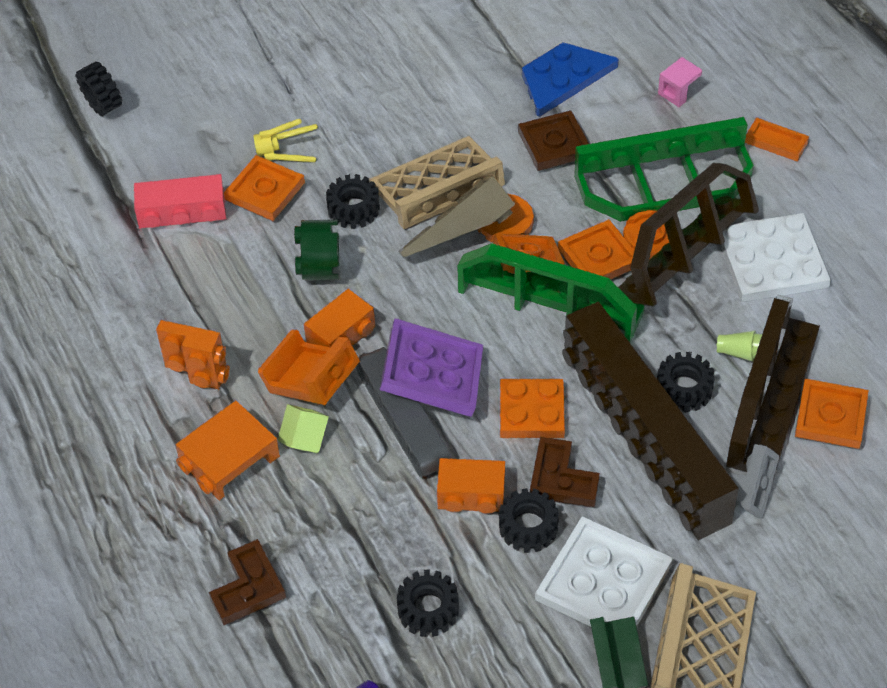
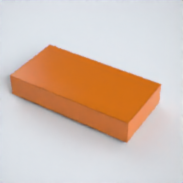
[745,117,809,162]

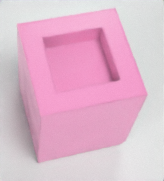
[658,57,702,107]

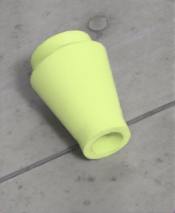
[717,331,762,362]

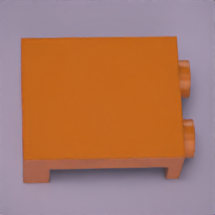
[258,329,360,405]
[175,400,280,501]

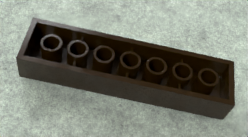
[562,301,739,541]

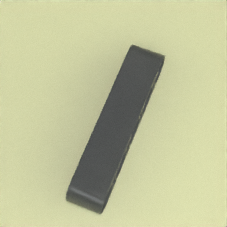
[356,347,451,478]

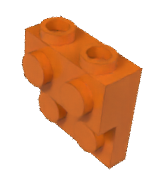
[156,320,230,390]

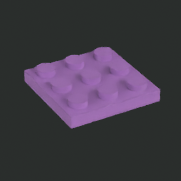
[380,318,484,417]

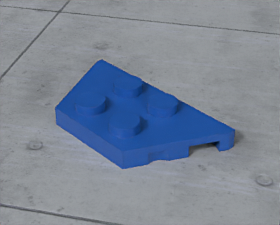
[522,42,619,117]

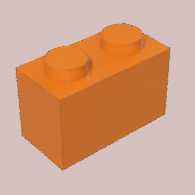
[304,289,376,347]
[437,458,505,513]

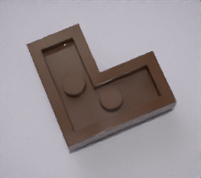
[530,437,600,507]
[209,539,286,626]

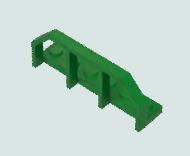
[574,117,754,222]
[457,243,645,343]

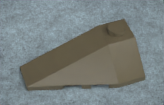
[398,176,515,257]

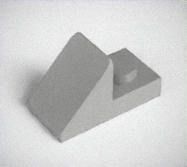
[727,444,779,519]

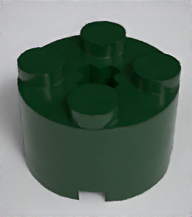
[294,219,339,280]

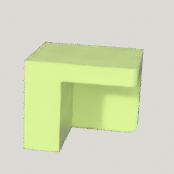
[278,404,329,453]

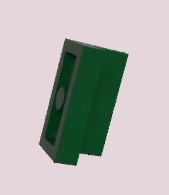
[590,616,649,688]

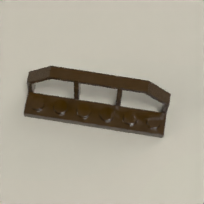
[618,163,759,307]
[726,294,820,480]

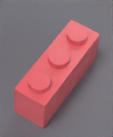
[134,174,226,229]

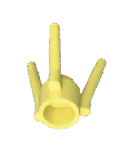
[253,119,318,162]

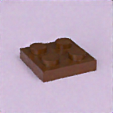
[518,110,589,171]

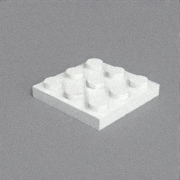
[721,213,831,302]
[535,516,673,627]

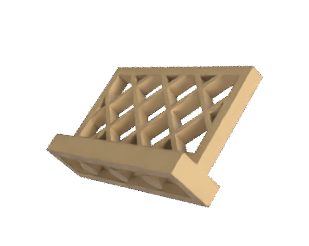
[369,136,505,229]
[650,563,756,688]

